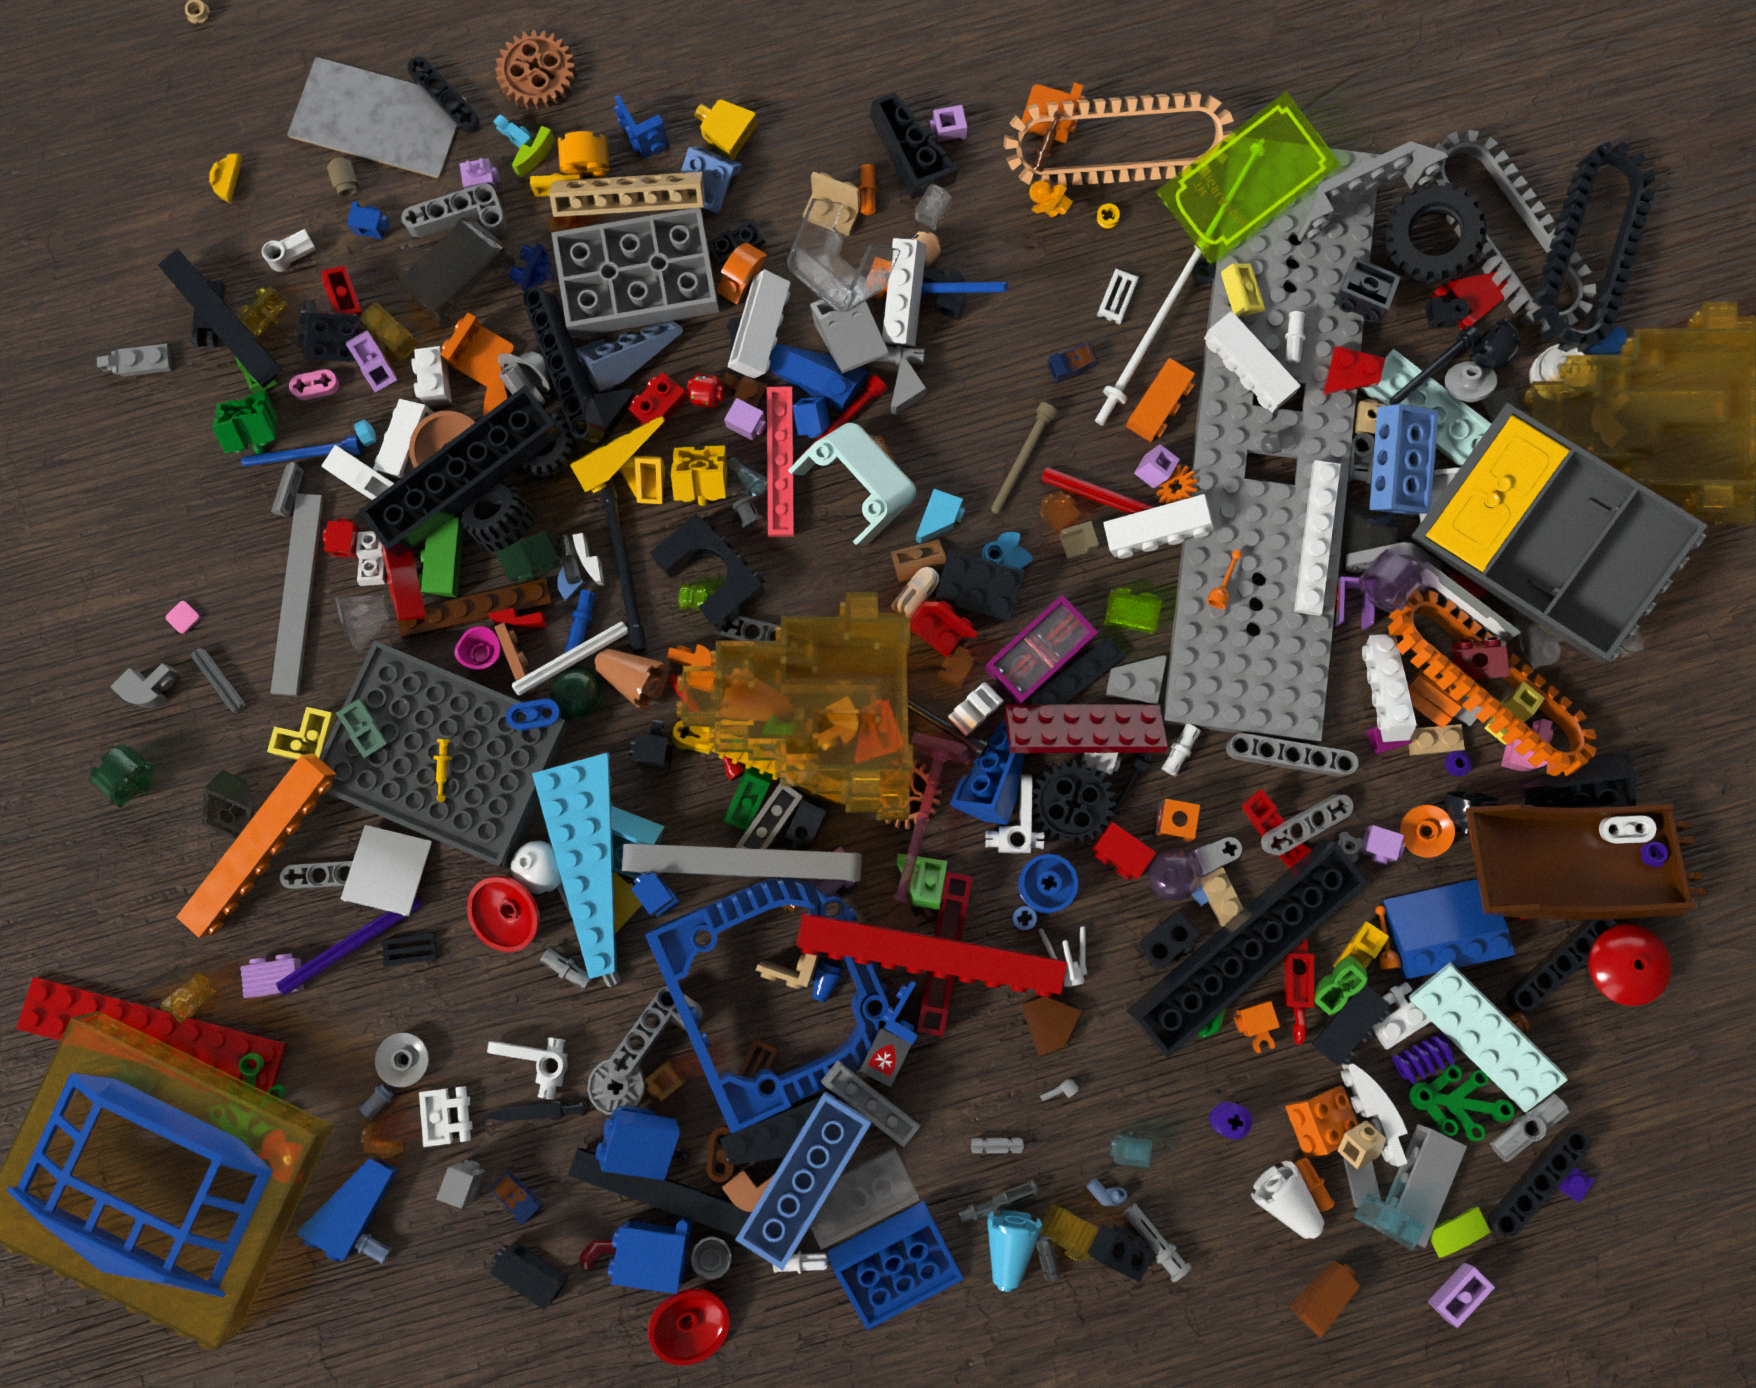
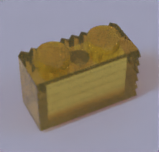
[359,302,418,360]
[1040,1202,1099,1262]

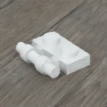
[1371,982,1431,1049]
[419,1086,473,1147]

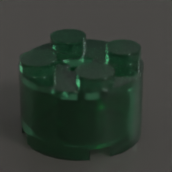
[89,744,155,808]

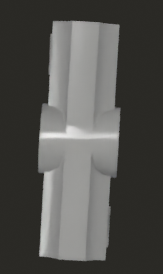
[1490,1093,1569,1163]

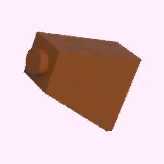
[1288,1261,1360,1338]

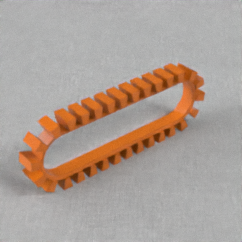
[1388,590,1597,776]

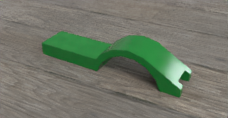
[723,714,797,831]

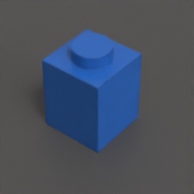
[792,396,830,438]

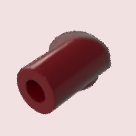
[579,1240,616,1270]

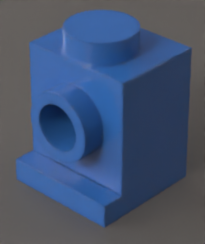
[347,201,390,240]

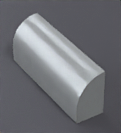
[1376,1124,1467,1248]

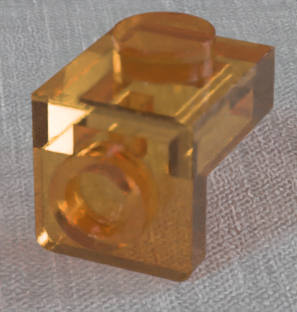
[361,1122,404,1159]

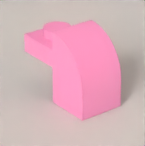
[1501,719,1553,771]

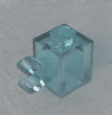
[1110,1134,1152,1168]

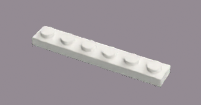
[1294,460,1341,616]

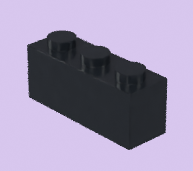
[1312,984,1391,1067]

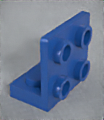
[883,980,918,1045]

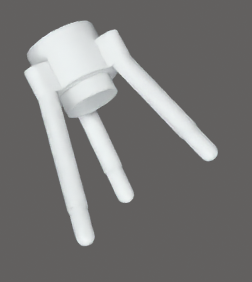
[1039,926,1087,987]

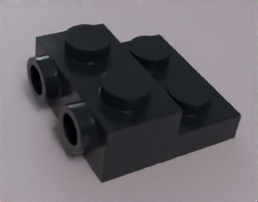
[1333,256,1401,324]

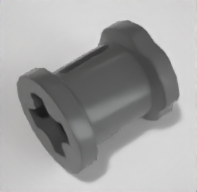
[732,496,763,529]

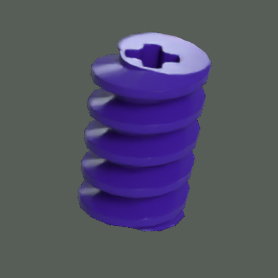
[1392,1032,1455,1085]
[1209,1102,1252,1140]

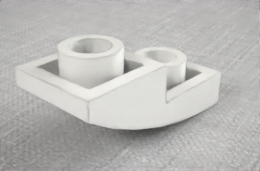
[356,531,386,586]

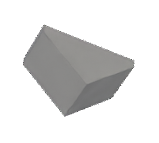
[891,358,926,415]

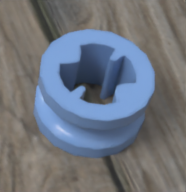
[1012,906,1037,930]

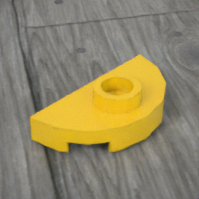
[209,154,243,203]

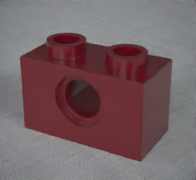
[1451,636,1511,679]

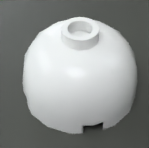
[511,841,562,895]

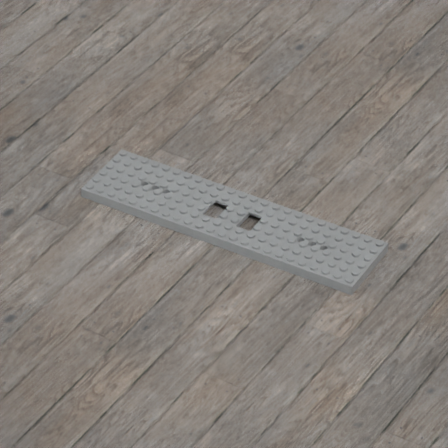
[1162,137,1380,744]

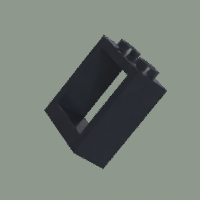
[490,1241,570,1310]

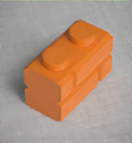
[1407,669,1464,728]

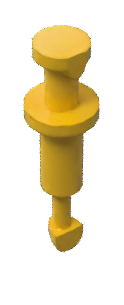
[433,739,452,802]

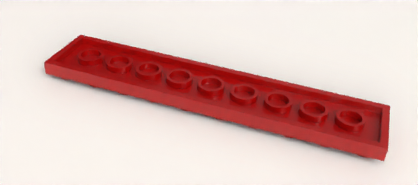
[16,977,288,1095]

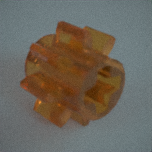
[548,216,578,236]

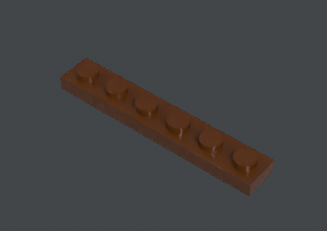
[395,578,553,639]

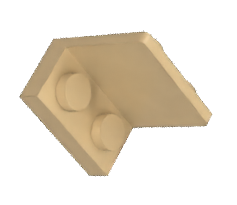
[803,172,860,236]
[756,951,821,989]

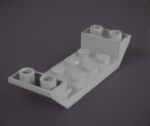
[1297,141,1448,241]

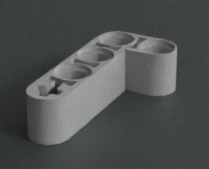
[401,184,508,238]
[608,986,702,1082]

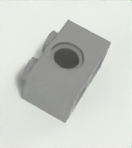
[436,1160,486,1209]

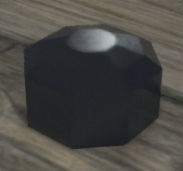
[1191,258,1216,285]

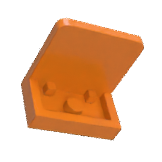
[1021,83,1086,143]
[440,312,515,387]
[1285,1086,1359,1158]

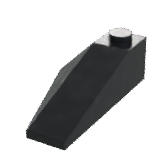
[1523,753,1636,808]

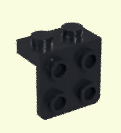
[297,299,360,362]

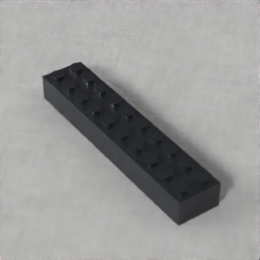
[1126,839,1368,1058]

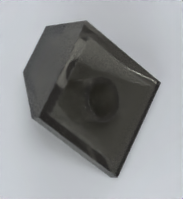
[1340,504,1398,555]
[202,770,255,840]

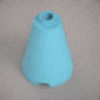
[987,1210,1042,1292]

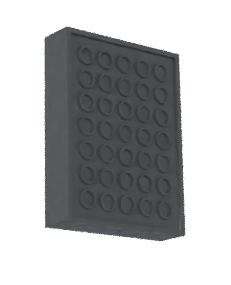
[319,640,572,869]

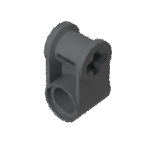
[1347,433,1375,484]

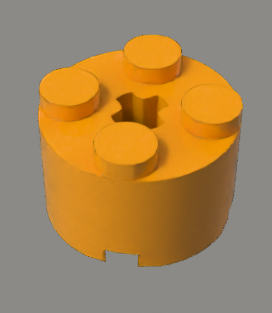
[558,131,610,179]

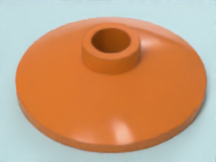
[1400,805,1455,858]

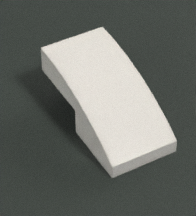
[573,533,605,587]

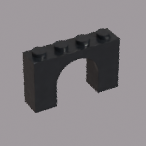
[650,513,766,632]

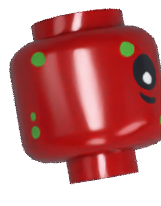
[686,373,726,408]

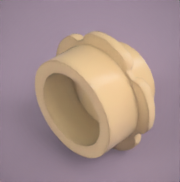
[185,0,210,24]

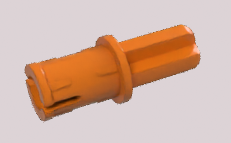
[858,164,878,216]
[1294,1158,1335,1212]

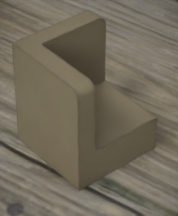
[1060,521,1099,559]

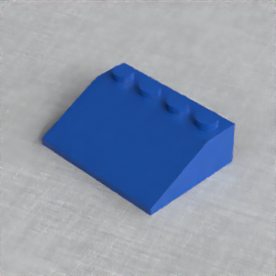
[1382,879,1515,978]
[827,1201,964,1330]

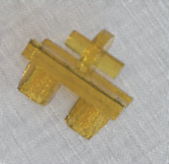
[238,286,288,336]
[160,973,216,1023]

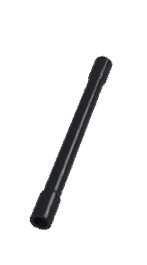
[601,477,647,652]

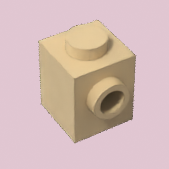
[1352,399,1386,439]
[1337,1121,1387,1170]

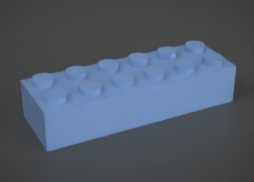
[736,1091,872,1270]

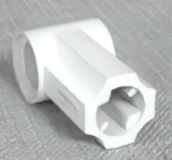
[262,229,316,272]

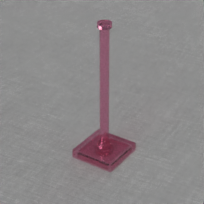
[892,732,972,904]

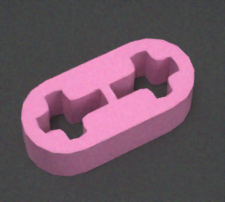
[289,369,340,400]

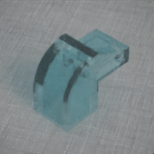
[1354,1193,1426,1251]

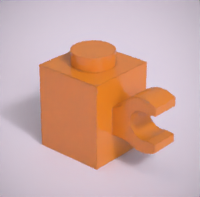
[1234,1001,1280,1053]

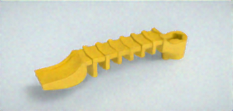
[671,720,847,804]

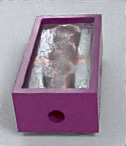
[984,595,1098,704]

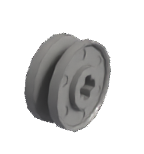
[587,1058,646,1115]

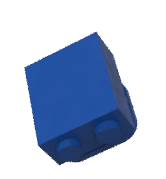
[596,1106,680,1180]

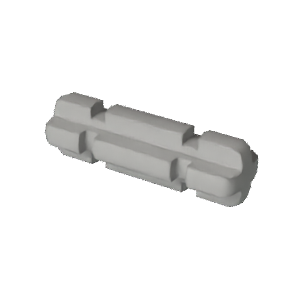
[971,1138,1024,1153]

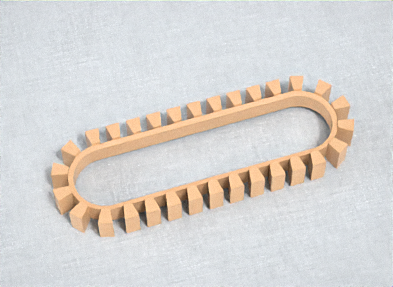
[1004,92,1235,187]

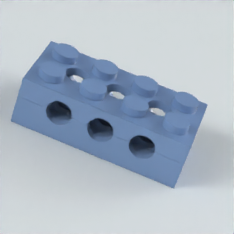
[1369,404,1438,515]

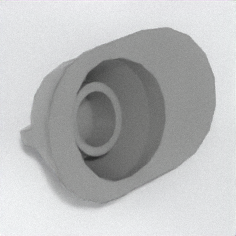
[497,351,551,393]

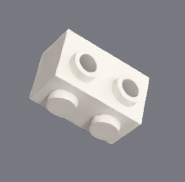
[412,346,452,407]

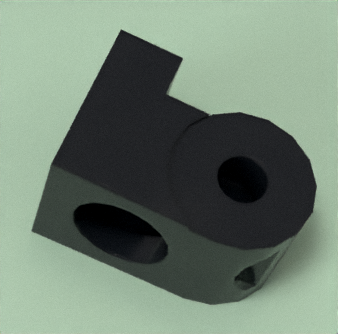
[1424,297,1469,330]

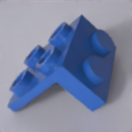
[613,95,670,159]

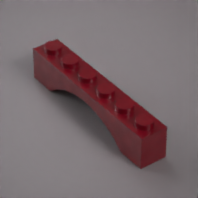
[916,872,973,1037]

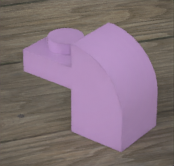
[346,330,397,392]

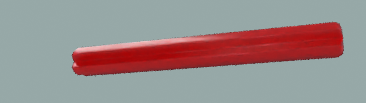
[1042,468,1156,514]

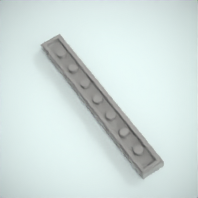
[270,493,324,696]

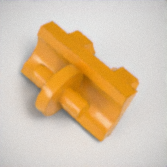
[1029,181,1073,217]

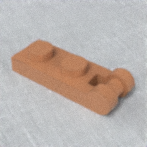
[495,623,538,694]

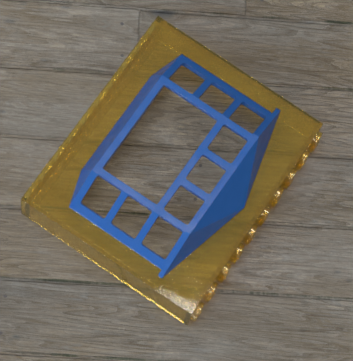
[0,1011,335,1350]

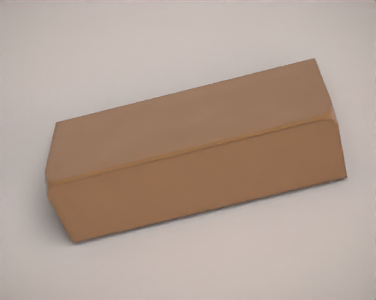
[891,539,946,581]

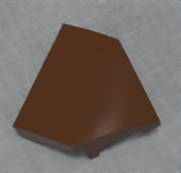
[1021,995,1083,1056]

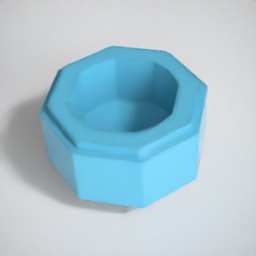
[354,420,377,447]

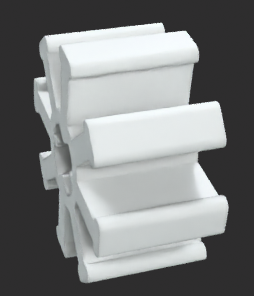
[948,682,1004,736]

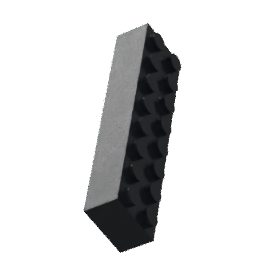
[359,385,563,557]

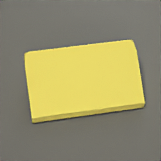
[1221,263,1265,317]

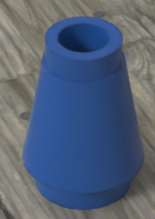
[812,960,841,1002]

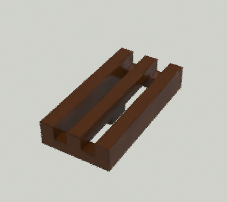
[737,1038,779,1089]

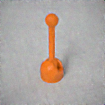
[1206,549,1242,609]
[1375,905,1402,970]

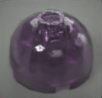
[1147,848,1202,901]

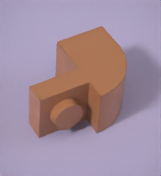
[722,1168,775,1212]

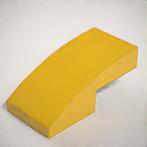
[1333,921,1389,969]

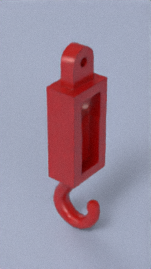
[1284,938,1314,1045]

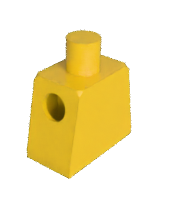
[694,100,757,160]

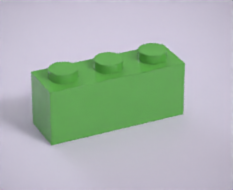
[418,517,464,598]

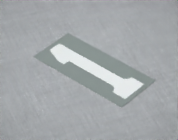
[1408,561,1521,641]

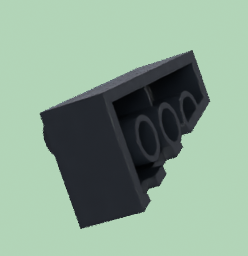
[869,92,959,200]
[720,1096,821,1165]

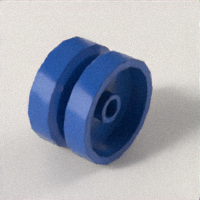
[1017,854,1078,914]

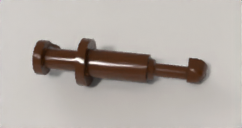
[1031,111,1061,172]

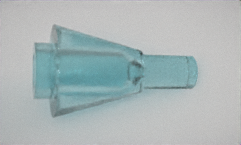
[727,456,768,496]

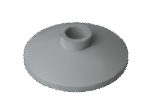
[375,1033,429,1087]

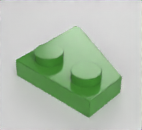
[896,853,947,910]

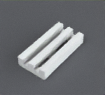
[1097,269,1139,324]

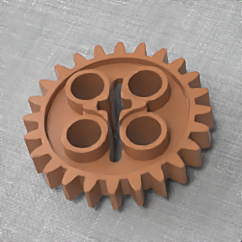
[495,30,576,110]

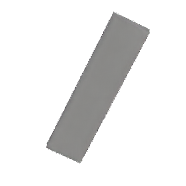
[821,1060,920,1148]

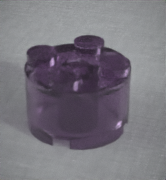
[1359,549,1422,612]

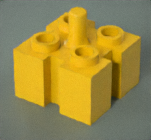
[671,445,728,506]

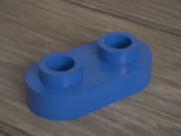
[506,699,561,731]

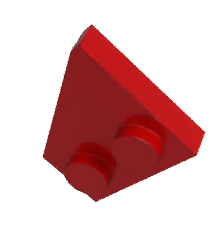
[1322,346,1386,395]

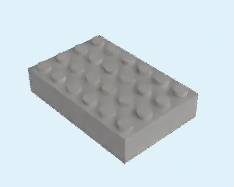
[551,208,719,338]

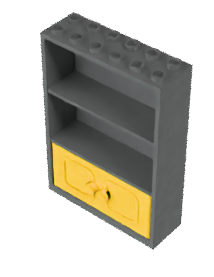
[1411,403,1708,664]

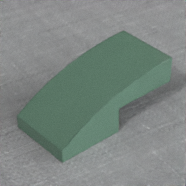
[336,698,387,758]

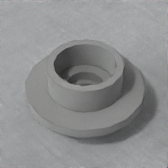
[1445,361,1497,402]

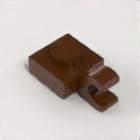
[721,373,767,409]

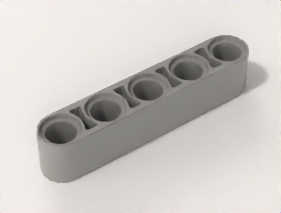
[1226,733,1359,777]

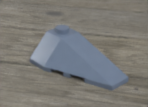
[575,321,683,392]

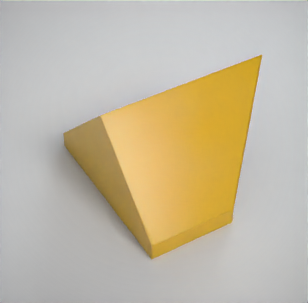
[618,456,666,504]

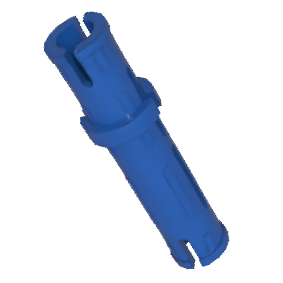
[564,589,597,668]

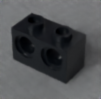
[1135,911,1199,971]
[1087,1224,1155,1282]

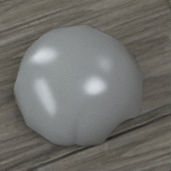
[690,1237,732,1281]

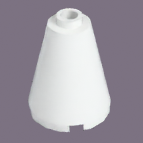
[1251,1161,1324,1239]

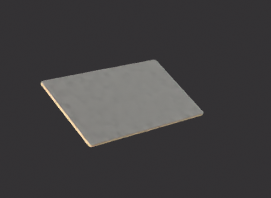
[288,57,466,178]

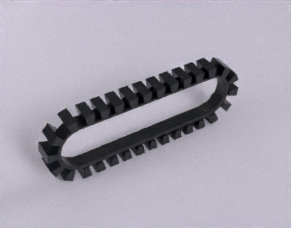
[1532,141,1656,352]

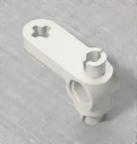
[985,774,1044,854]
[487,1037,568,1099]

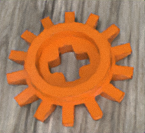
[1156,465,1198,505]

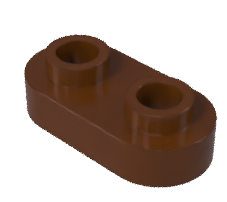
[706,1126,734,1182]

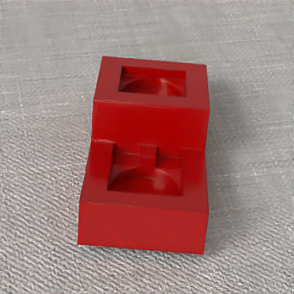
[488,608,548,629]

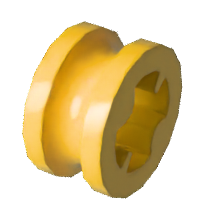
[1097,203,1120,228]

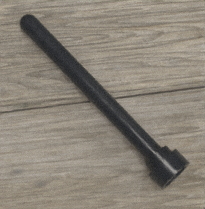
[1389,326,1481,405]
[879,684,990,759]

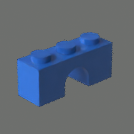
[631,872,681,917]

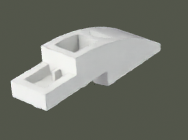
[322,445,394,500]
[1341,1063,1408,1167]

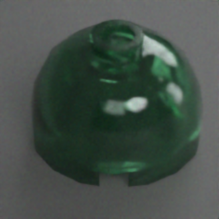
[550,668,603,719]

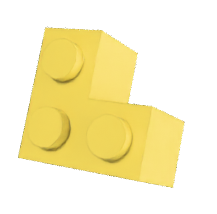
[267,707,338,760]

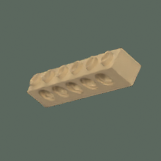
[549,172,705,217]

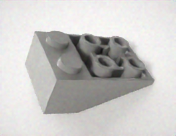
[810,286,889,373]

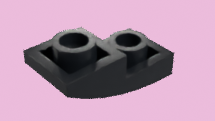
[707,219,766,265]

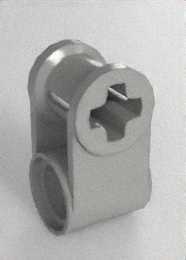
[1188,837,1242,877]

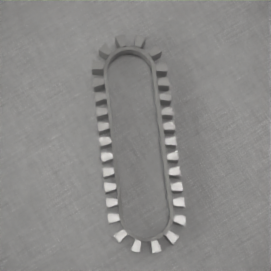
[1434,130,1596,333]

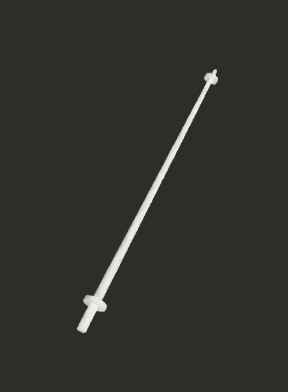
[1095,139,1265,426]

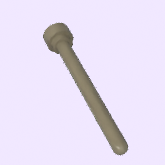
[991,402,1058,514]

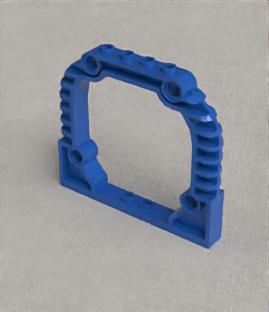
[644,877,889,1134]

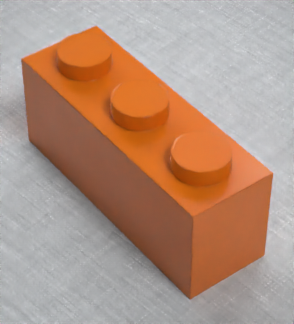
[1126,358,1195,442]

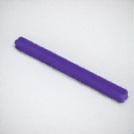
[276,896,421,995]

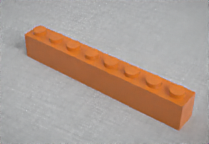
[176,754,337,938]

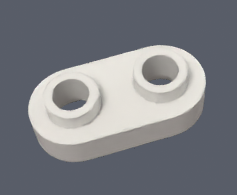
[1599,815,1656,843]

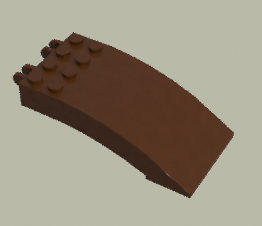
[1465,804,1707,920]

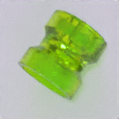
[678,583,708,611]

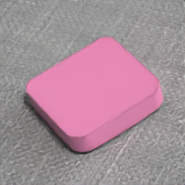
[166,601,201,634]

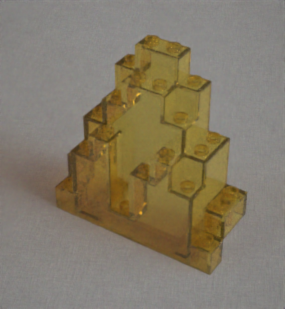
[1525,302,1756,526]
[677,592,913,820]

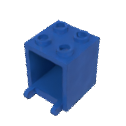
[608,1217,692,1294]

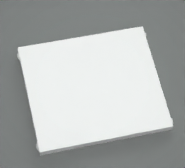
[341,825,432,916]

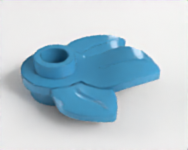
[982,532,1033,568]

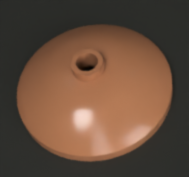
[409,411,475,468]

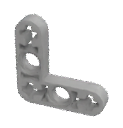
[1345,543,1442,574]

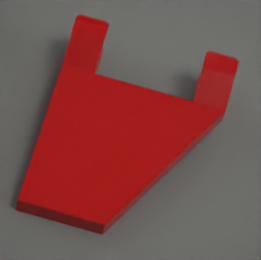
[1431,271,1508,330]

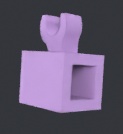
[459,158,500,192]

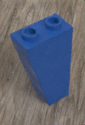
[296,1156,400,1262]

